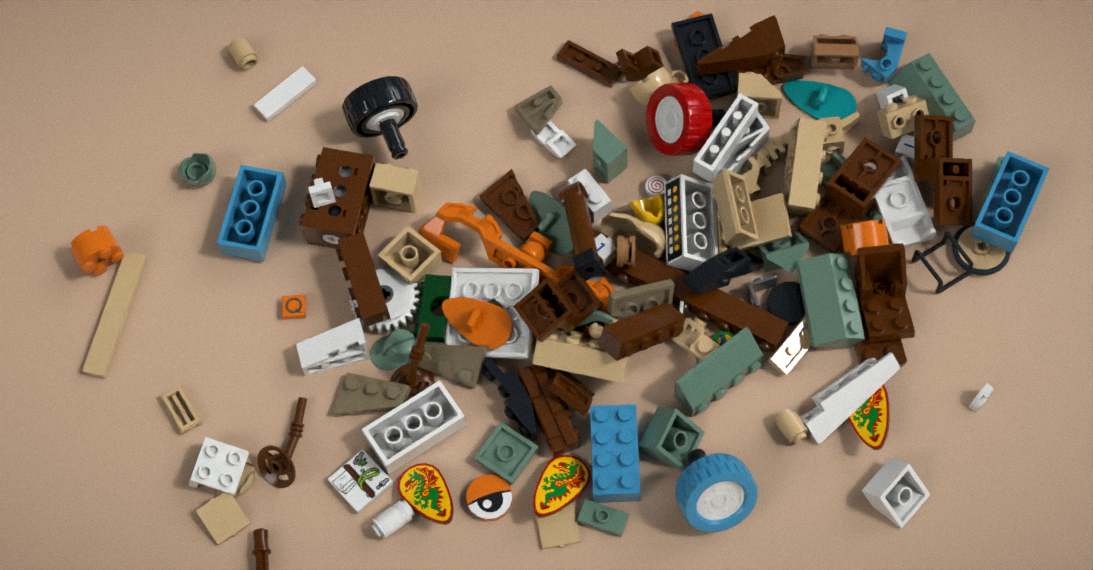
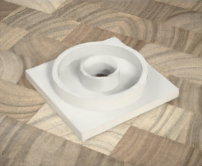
[445,268,540,359]

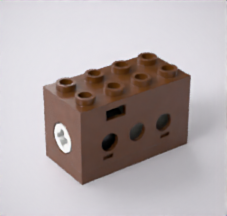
[299,147,376,249]

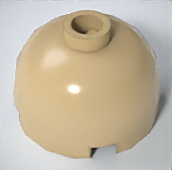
[629,67,672,106]

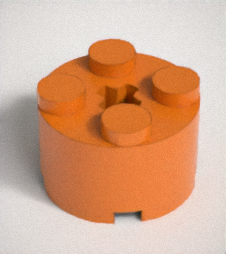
[840,218,889,256]
[70,225,124,276]

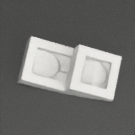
[531,121,577,159]

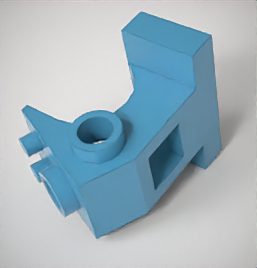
[861,27,907,84]

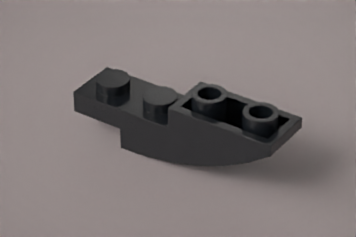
[683,247,764,294]
[483,357,537,442]

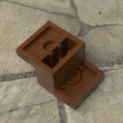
[513,269,603,342]

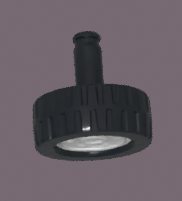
[342,76,418,160]

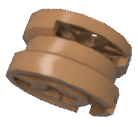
[617,236,636,267]

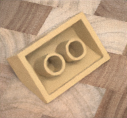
[712,169,759,247]

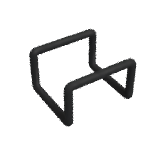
[912,231,973,294]

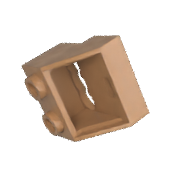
[811,34,859,69]

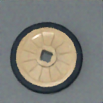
[952,222,1011,275]

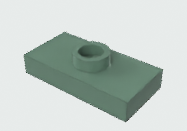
[577,499,629,537]

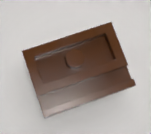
[548,369,595,416]

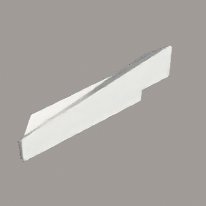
[800,352,900,444]

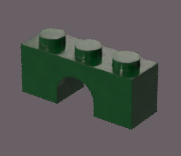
[414,274,451,343]

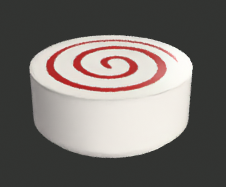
[645,176,666,197]

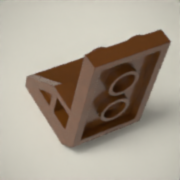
[854,243,915,342]

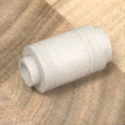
[371,500,415,539]

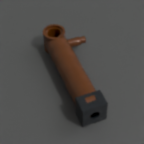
[559,181,605,281]

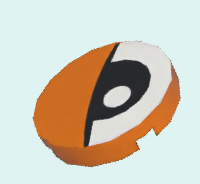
[466,474,513,521]

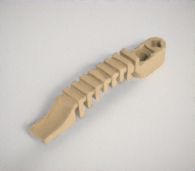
[741,112,859,201]

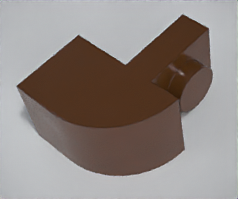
[616,45,664,82]

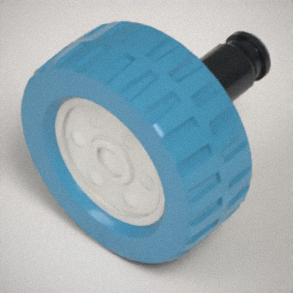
[675,449,758,532]

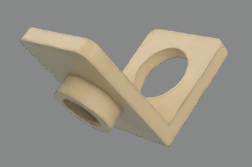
[819,116,845,156]

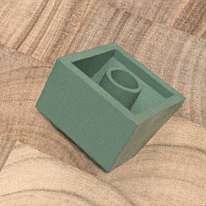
[593,119,627,183]
[638,407,705,472]

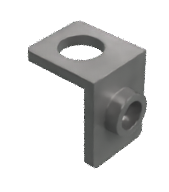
[746,275,777,308]

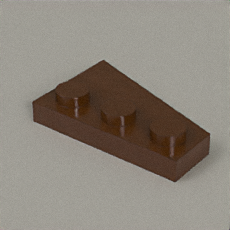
[737,54,806,86]

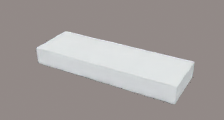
[254,66,317,122]

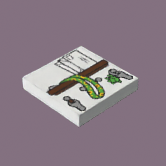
[328,449,393,514]

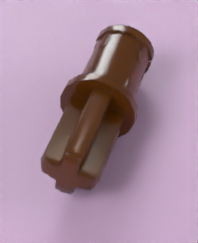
[252,528,271,570]

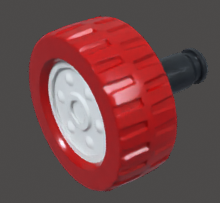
[646,83,726,156]

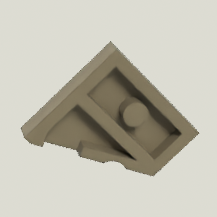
[514,85,563,136]

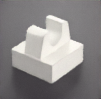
[308,178,336,208]

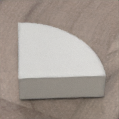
[969,383,993,412]

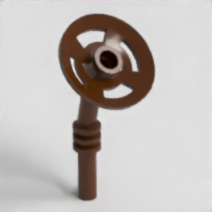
[390,323,435,400]
[257,397,307,488]

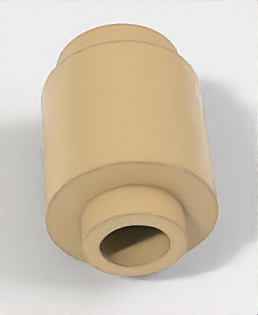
[229,38,258,70]
[775,408,808,444]

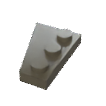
[607,279,675,317]
[418,342,488,388]
[332,373,411,417]

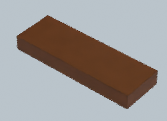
[557,40,622,88]

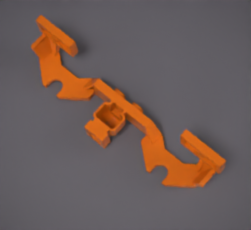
[418,203,618,338]

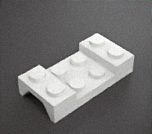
[865,155,936,247]

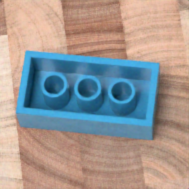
[970,151,1050,253]
[217,165,287,262]
[590,404,640,503]

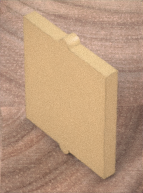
[196,492,251,545]
[536,502,581,550]

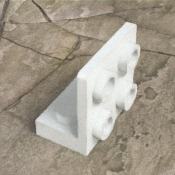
[188,437,249,495]

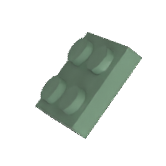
[474,422,539,485]

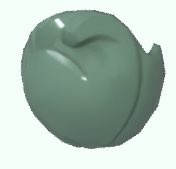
[178,153,216,186]

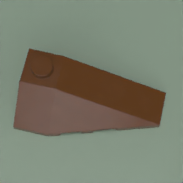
[696,15,786,76]

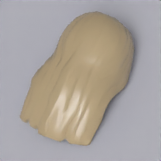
[601,213,666,260]

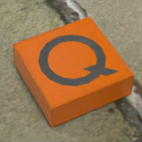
[282,295,306,319]

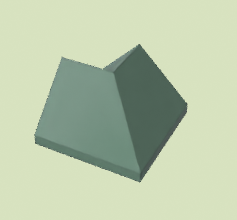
[755,229,810,273]

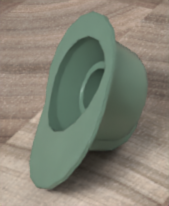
[370,329,417,371]

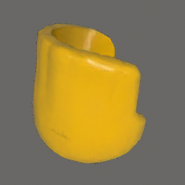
[629,194,665,227]

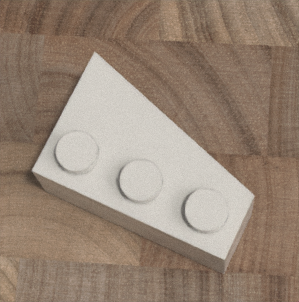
[717,112,770,175]
[296,318,371,376]

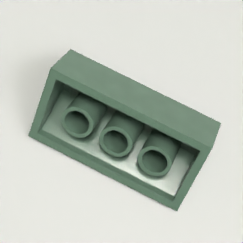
[889,53,976,142]
[796,253,865,348]
[674,326,763,417]

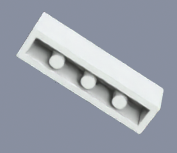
[692,93,759,183]

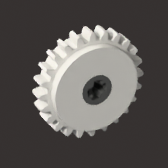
[349,264,421,333]

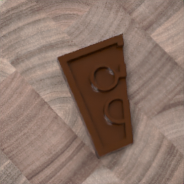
[480,169,540,243]

